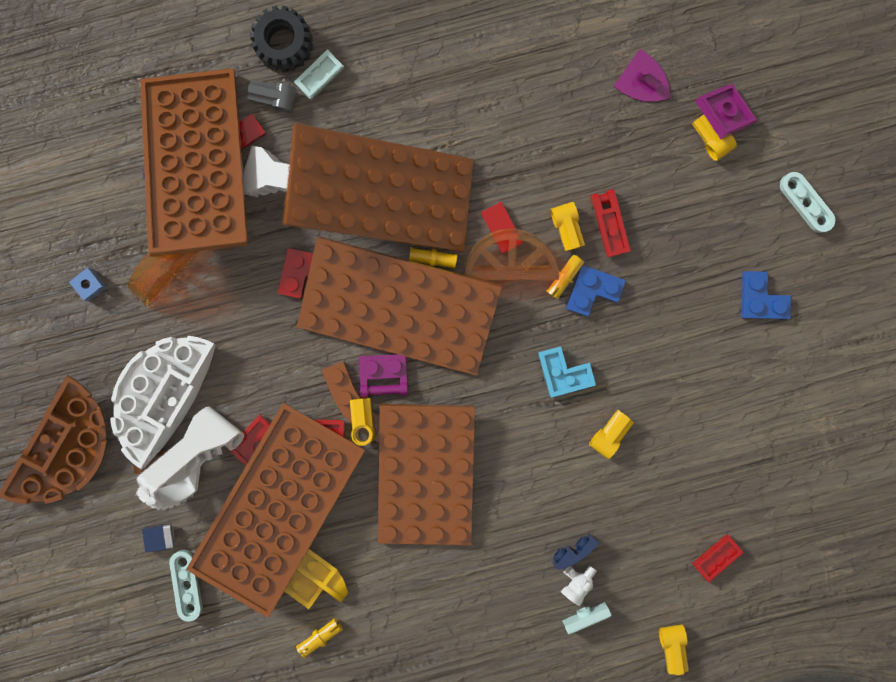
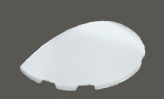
[111,336,216,469]

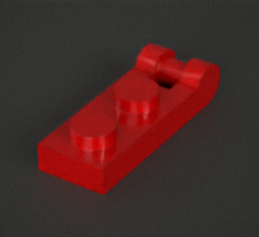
[590,189,631,258]

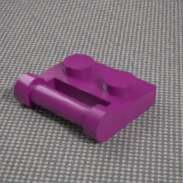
[359,354,408,398]

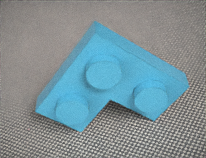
[538,346,596,398]

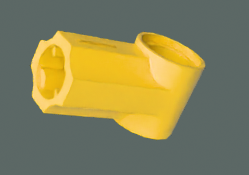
[692,115,737,161]
[550,202,585,252]
[350,398,376,446]
[589,410,634,459]
[659,624,689,675]

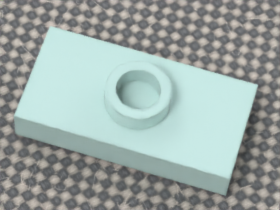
[294,49,344,100]
[562,602,612,635]

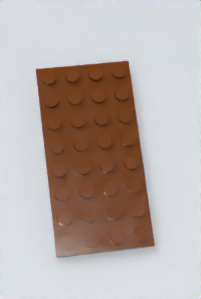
[140,68,249,257]
[283,123,474,252]
[297,236,502,376]
[186,403,366,618]

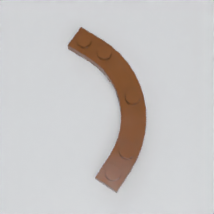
[322,361,380,442]

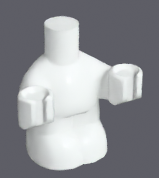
[561,565,597,606]

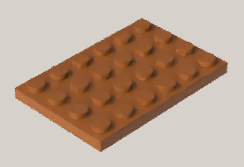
[378,404,475,545]

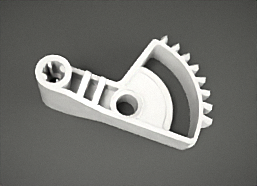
[243,146,289,198]
[137,406,244,510]

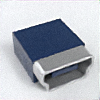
[142,524,176,553]

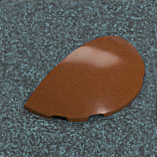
[0,375,107,504]

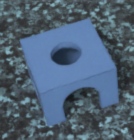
[69,268,107,301]

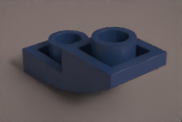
[552,533,599,570]

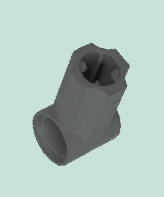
[247,80,297,113]

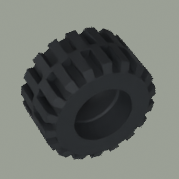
[250,6,313,73]

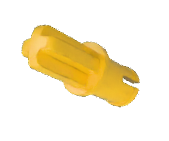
[546,255,584,300]

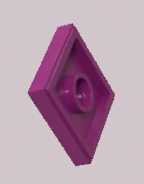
[695,83,758,140]

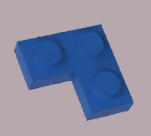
[566,265,626,317]
[741,271,791,319]

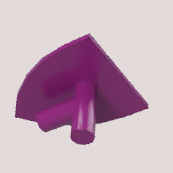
[613,49,670,102]

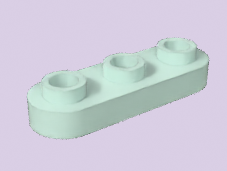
[780,172,835,233]
[169,550,203,622]

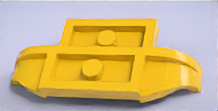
[284,549,348,609]

